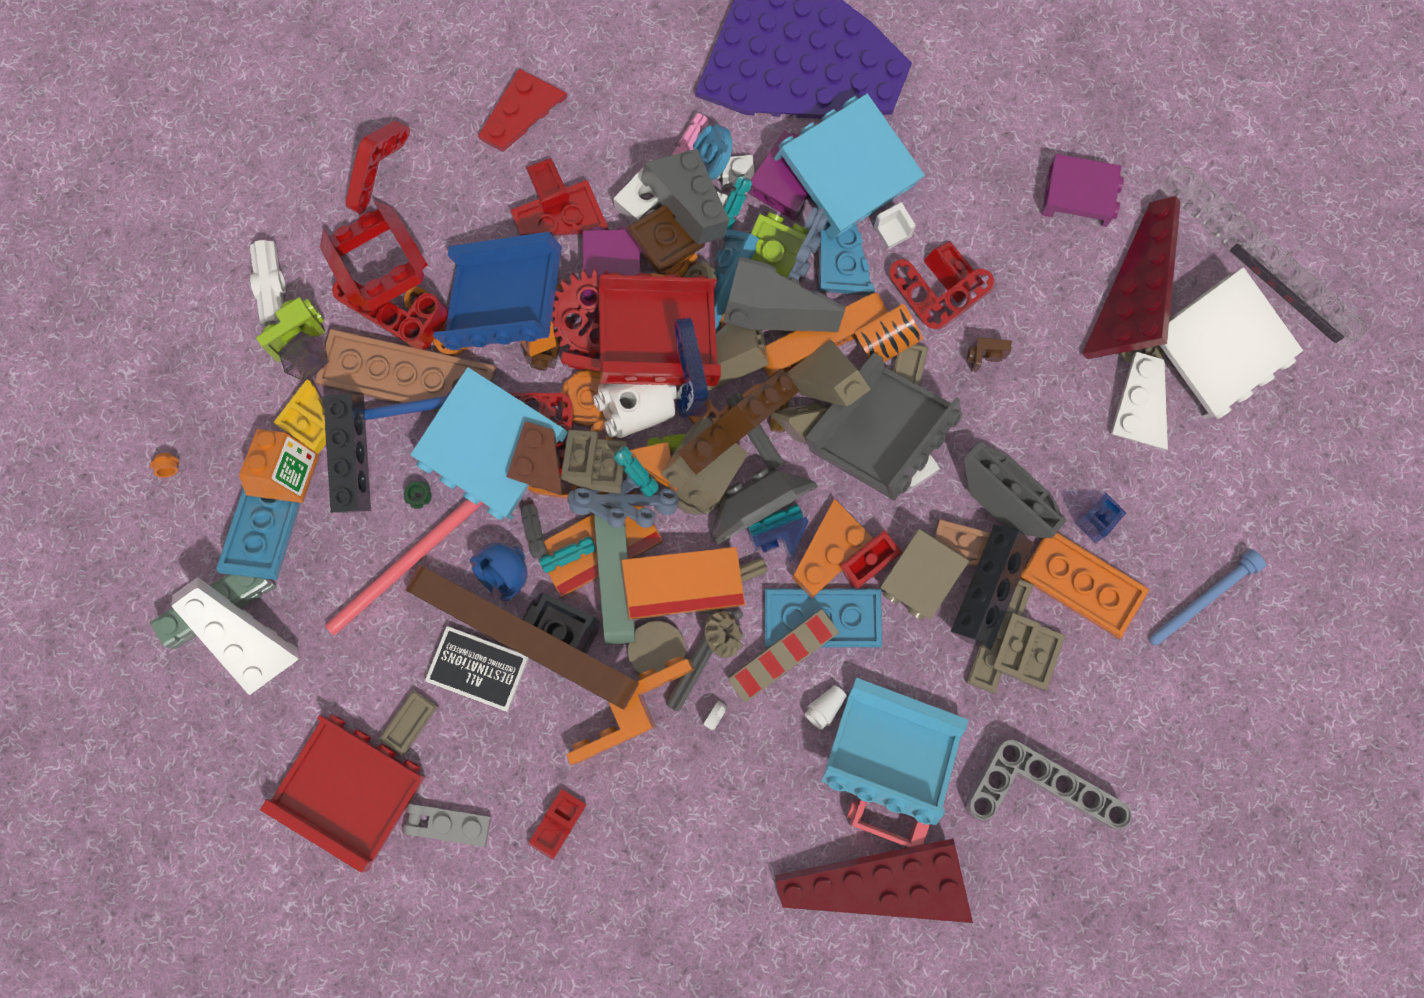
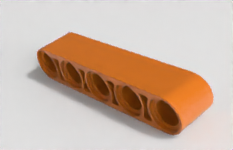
[763,293,888,379]

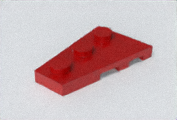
[478,69,567,152]

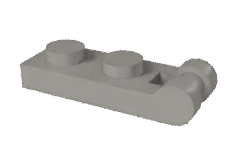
[402,803,492,847]

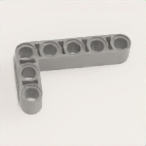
[965,740,1132,829]

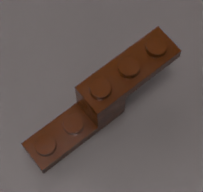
[677,369,799,475]

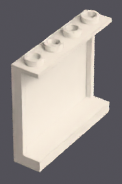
[1160,267,1303,419]

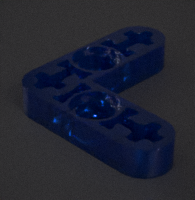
[674,317,708,418]

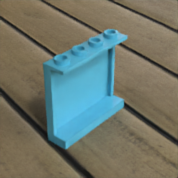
[774,93,925,240]
[410,367,568,520]
[821,677,969,825]

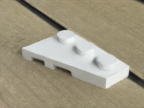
[1110,352,1168,450]

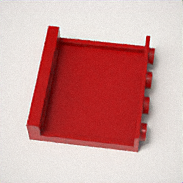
[598,272,721,386]
[260,713,426,873]

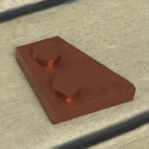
[506,421,563,495]

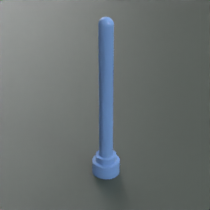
[1149,549,1266,645]

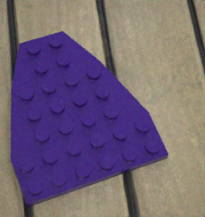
[695,0,912,119]

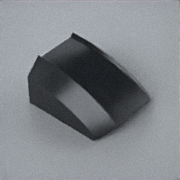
[522,592,600,654]

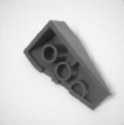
[723,257,846,332]

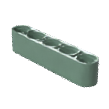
[594,506,635,645]

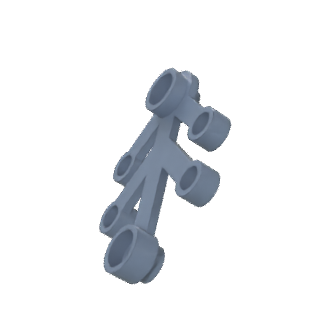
[787,207,828,281]
[567,474,679,528]

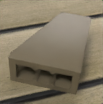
[704,324,769,391]
[786,340,871,407]

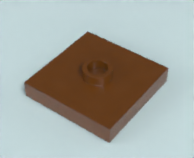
[626,205,705,274]

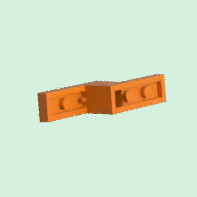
[566,656,695,765]

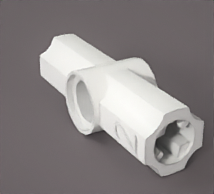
[250,240,286,327]

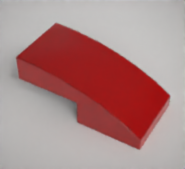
[528,789,587,860]

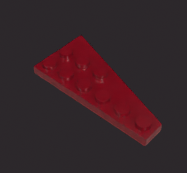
[1082,196,1181,359]
[775,838,973,923]

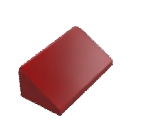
[924,241,984,303]
[839,530,902,589]

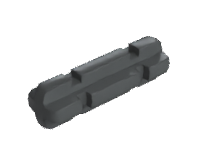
[521,504,547,558]

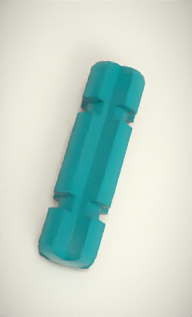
[724,176,752,229]
[613,446,659,497]
[748,504,803,538]
[539,537,596,573]

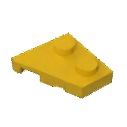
[273,379,326,454]

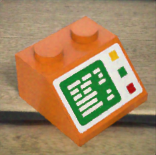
[239,429,319,503]

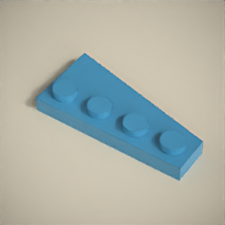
[818,209,875,295]
[714,229,759,333]

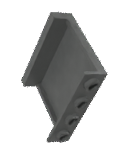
[806,353,962,501]

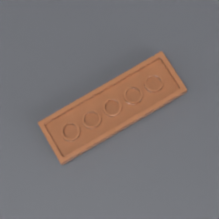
[315,329,496,412]

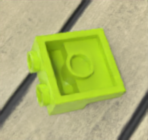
[751,212,809,278]
[256,297,326,362]

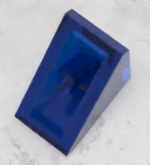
[1075,493,1126,543]

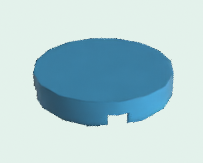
[693,124,732,180]

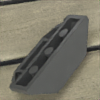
[964,442,1067,539]
[710,468,818,545]

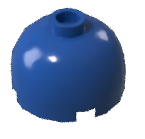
[470,542,528,601]

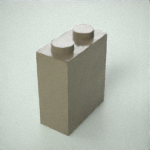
[660,416,748,511]
[880,528,969,620]

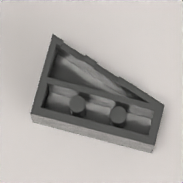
[641,149,729,245]

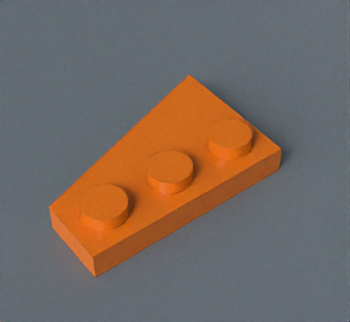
[792,498,873,598]

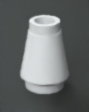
[805,685,847,730]

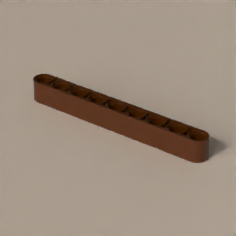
[405,565,639,710]

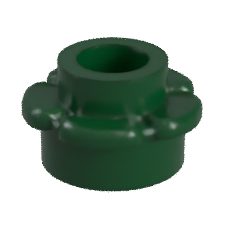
[403,481,432,509]

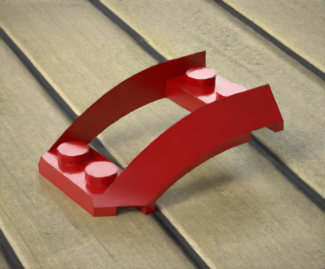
[320,200,428,311]

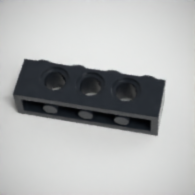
[323,394,371,513]
[951,524,1034,650]

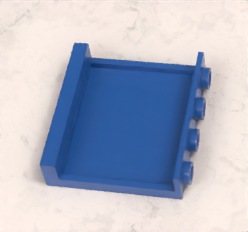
[433,232,562,350]

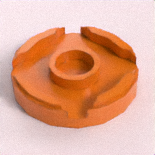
[561,370,606,427]

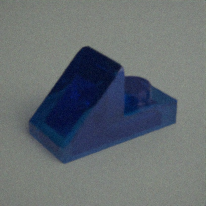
[751,516,809,563]

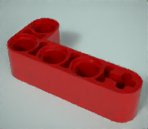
[332,281,448,350]

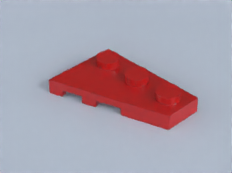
[510,180,609,236]

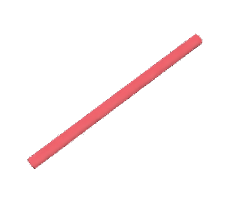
[325,499,484,636]

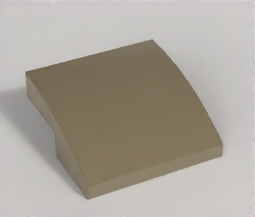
[561,430,627,494]
[993,613,1066,691]

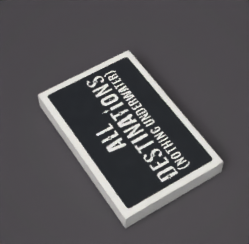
[425,626,529,712]

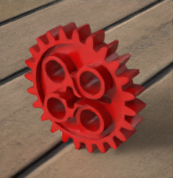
[551,267,608,358]

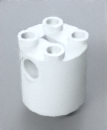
[593,384,678,438]

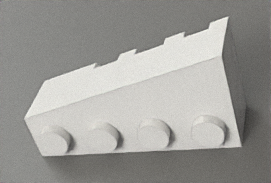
[171,577,299,695]

